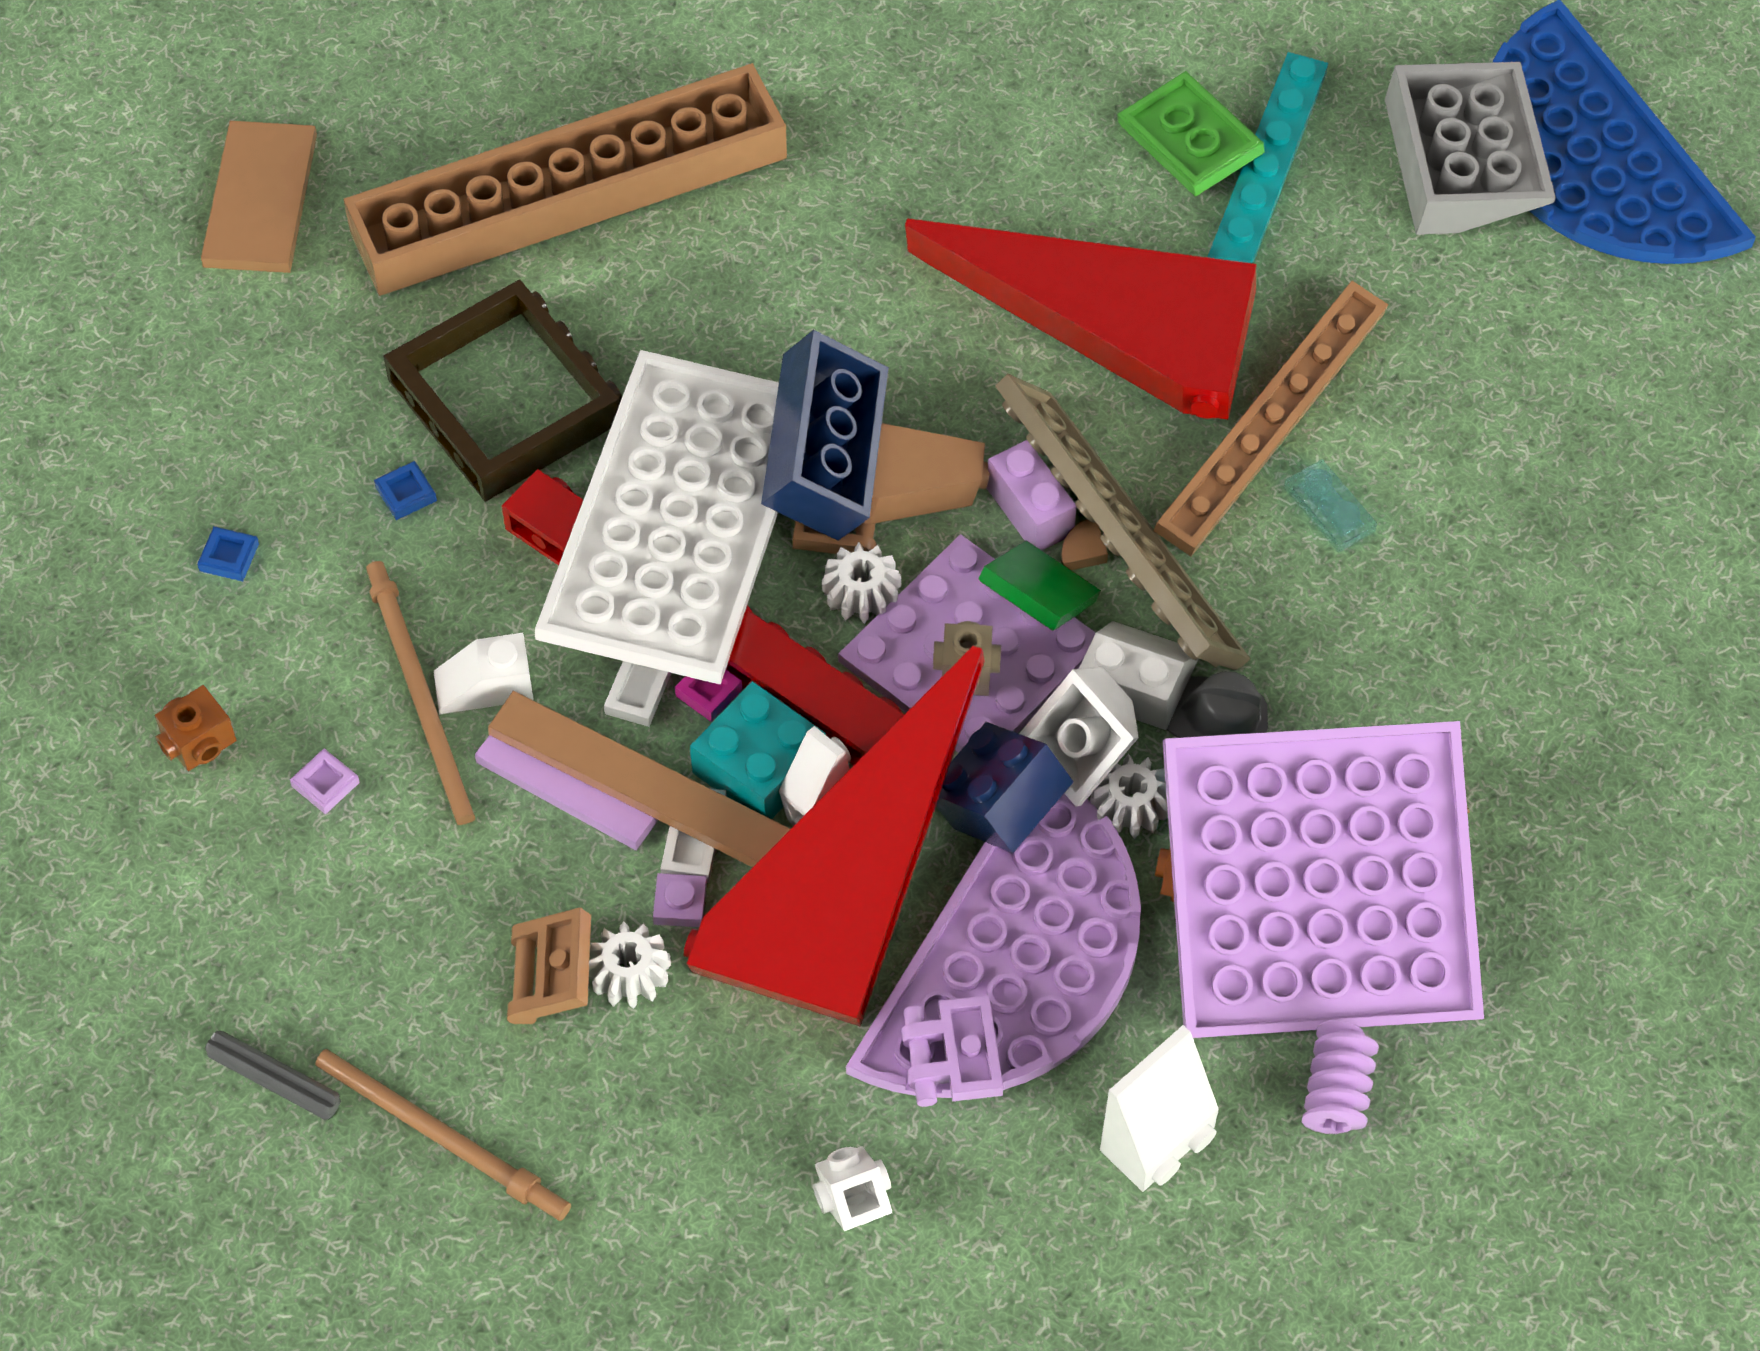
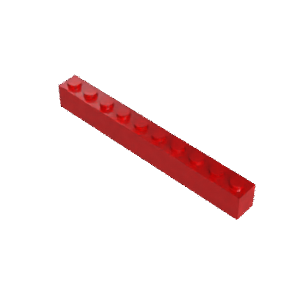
[501,469,904,766]

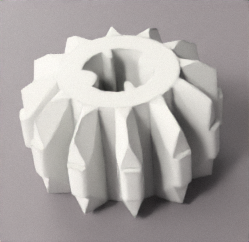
[822,542,901,624]
[1090,753,1168,839]
[589,921,671,1009]

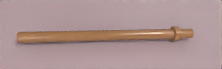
[366,561,475,825]

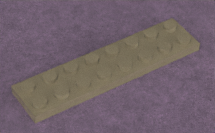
[995,374,1251,670]

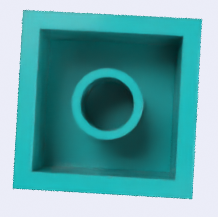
[690,681,826,819]

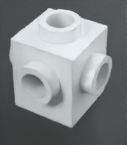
[813,1146,892,1231]

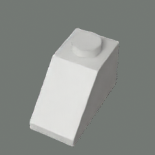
[434,633,534,715]

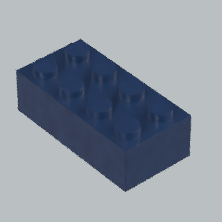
[761,329,889,541]

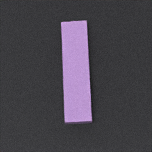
[475,735,658,851]

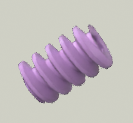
[1302,1020,1379,1134]

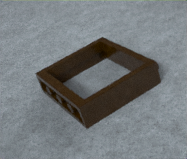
[383,279,622,502]

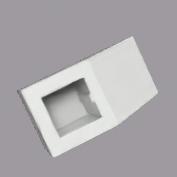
[779,726,851,826]

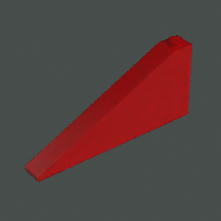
[905,218,1257,420]
[683,646,985,1027]

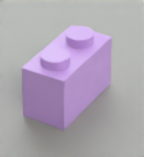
[986,440,1077,551]

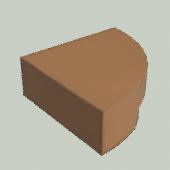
[1061,519,1108,570]

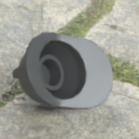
[1167,671,1268,738]

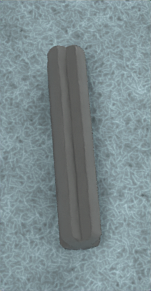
[205,1031,341,1120]

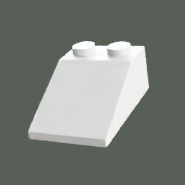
[1100,1025,1218,1192]

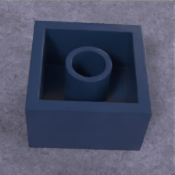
[936,722,1074,853]

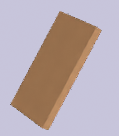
[201,121,317,273]

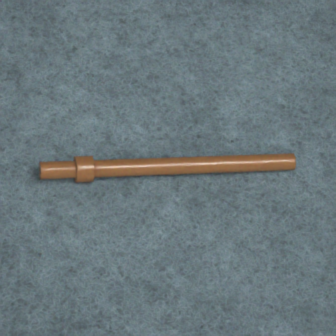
[315,1049,571,1221]

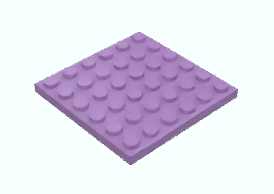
[1163,721,1484,1038]

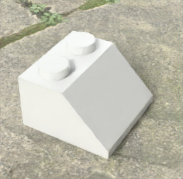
[1079,621,1198,730]
[1019,667,1139,807]

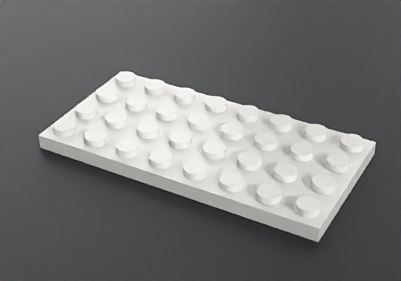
[535,350,779,685]

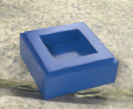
[374,461,437,520]
[197,526,259,582]

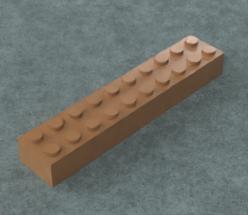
[343,63,787,296]

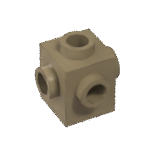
[933,621,1001,696]

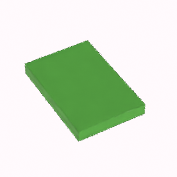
[1117,71,1265,197]

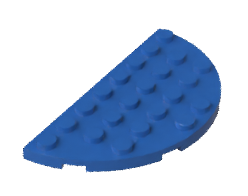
[1493,0,1756,264]

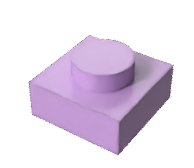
[653,873,707,927]

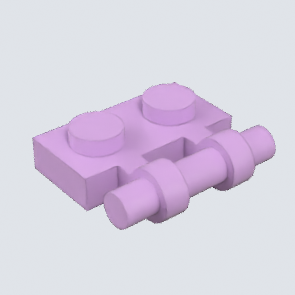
[901,995,1003,1107]

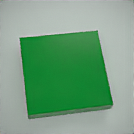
[978,540,1101,630]

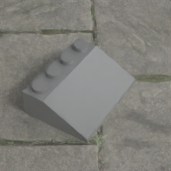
[1385,62,1556,235]

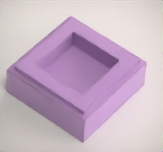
[290,748,360,814]

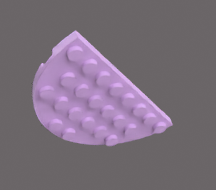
[846,794,1141,1098]

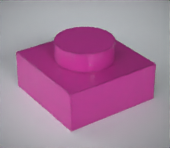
[675,670,742,722]

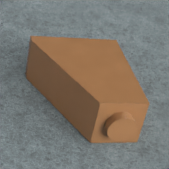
[863,423,990,524]

